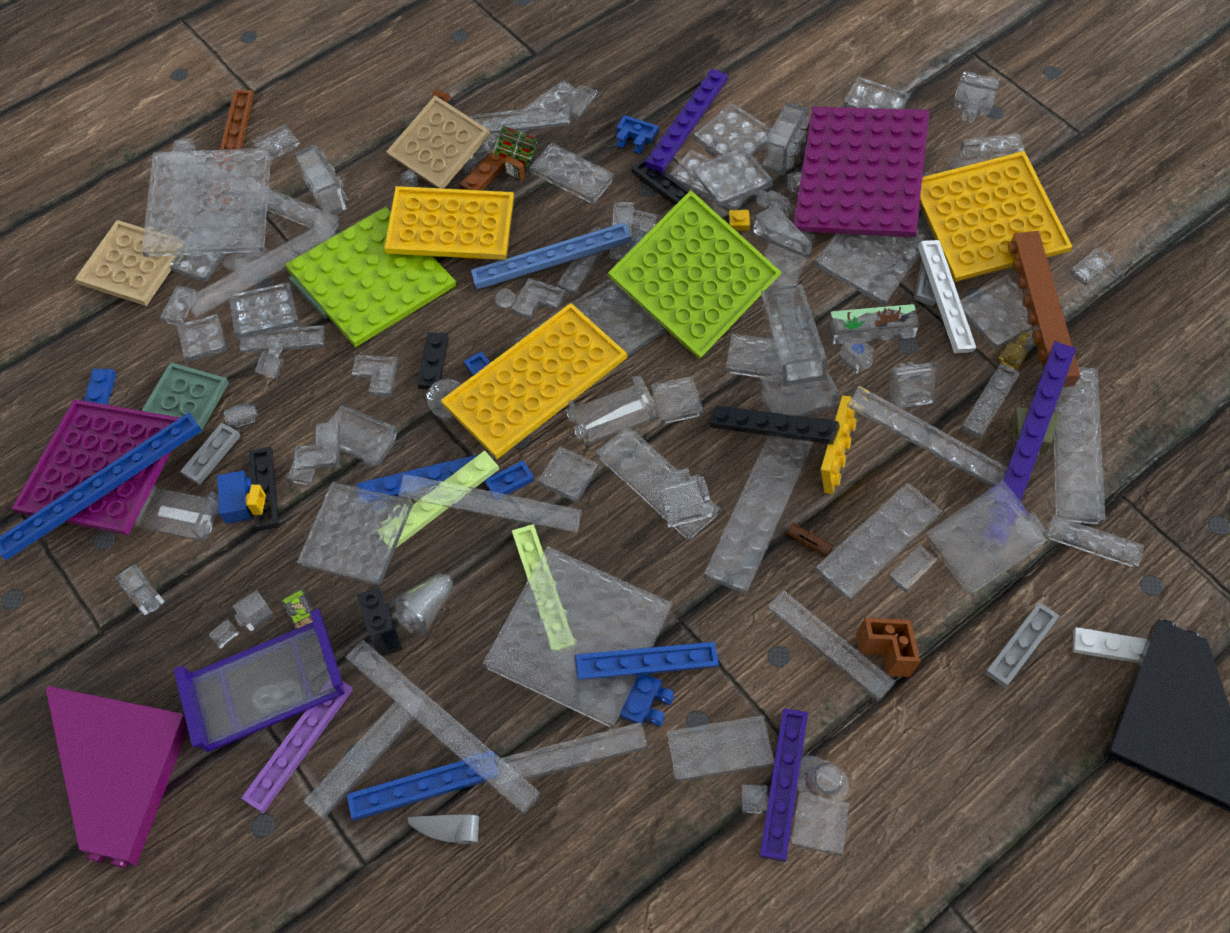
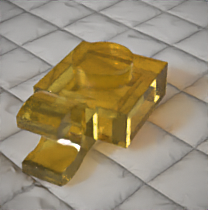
[998,332,1030,371]

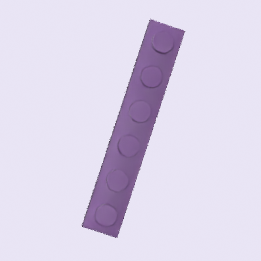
[241,678,353,813]

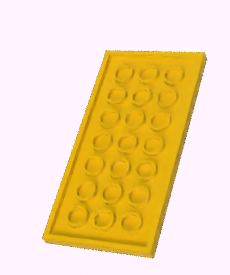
[441,303,627,459]

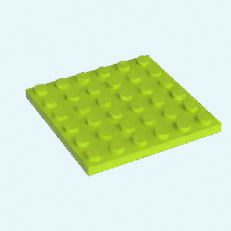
[607,190,782,360]
[285,207,456,348]

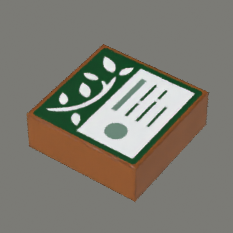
[504,156,525,181]

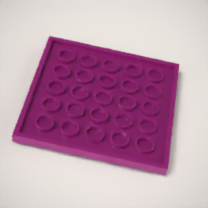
[11,399,181,536]

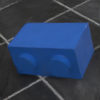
[217,471,252,524]

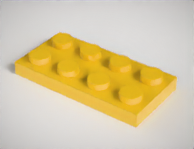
[821,395,856,494]

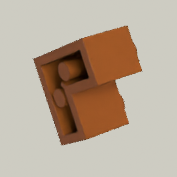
[856,618,920,677]

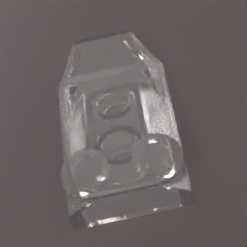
[318,405,398,467]

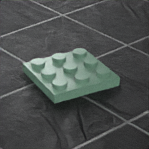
[142,362,229,434]

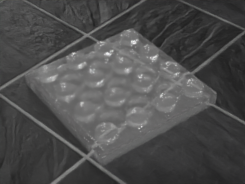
[297,482,413,586]

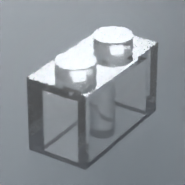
[115,563,165,615]

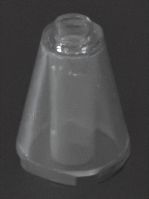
[389,573,454,636]

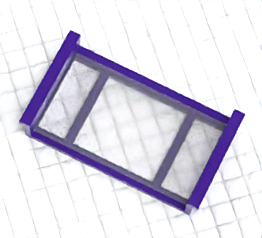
[173,608,345,753]

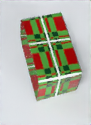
[493,126,538,167]

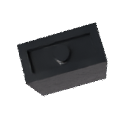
[357,587,403,658]

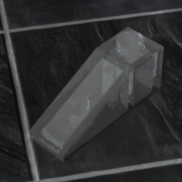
[754,205,812,258]

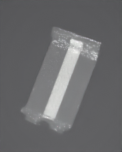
[566,374,657,445]
[133,484,219,542]

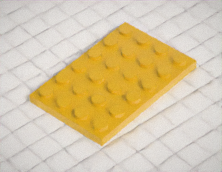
[384,186,514,260]

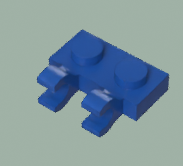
[616,115,659,154]
[619,674,674,727]

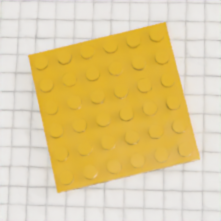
[920,151,1073,282]

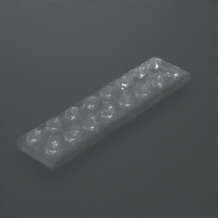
[1053,367,1105,525]
[704,436,813,595]

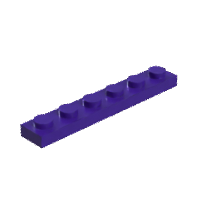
[760,708,808,862]

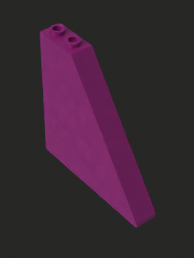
[46,686,188,868]

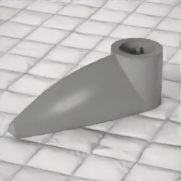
[408,814,479,844]

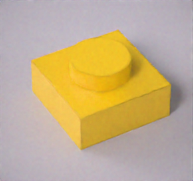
[729,210,750,231]
[246,485,266,515]

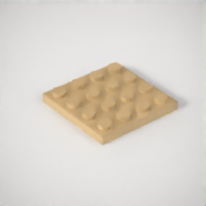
[386,96,491,189]
[75,220,187,306]

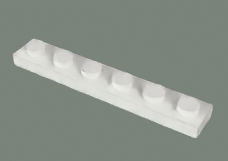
[918,240,976,353]

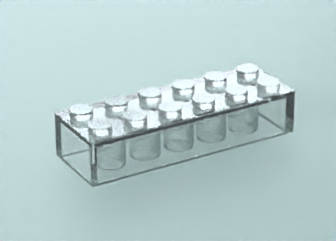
[761,284,828,387]

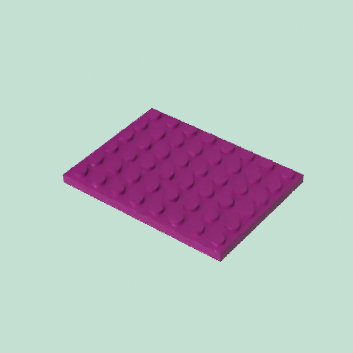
[793,107,930,237]

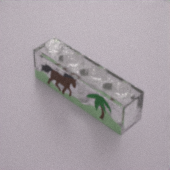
[828,304,919,344]

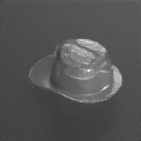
[797,755,849,804]

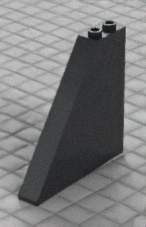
[1104,619,1230,813]

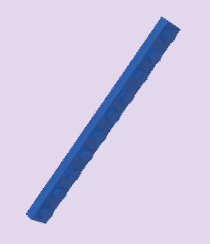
[0,412,202,560]

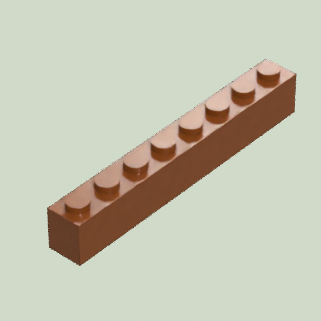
[1008,231,1081,387]

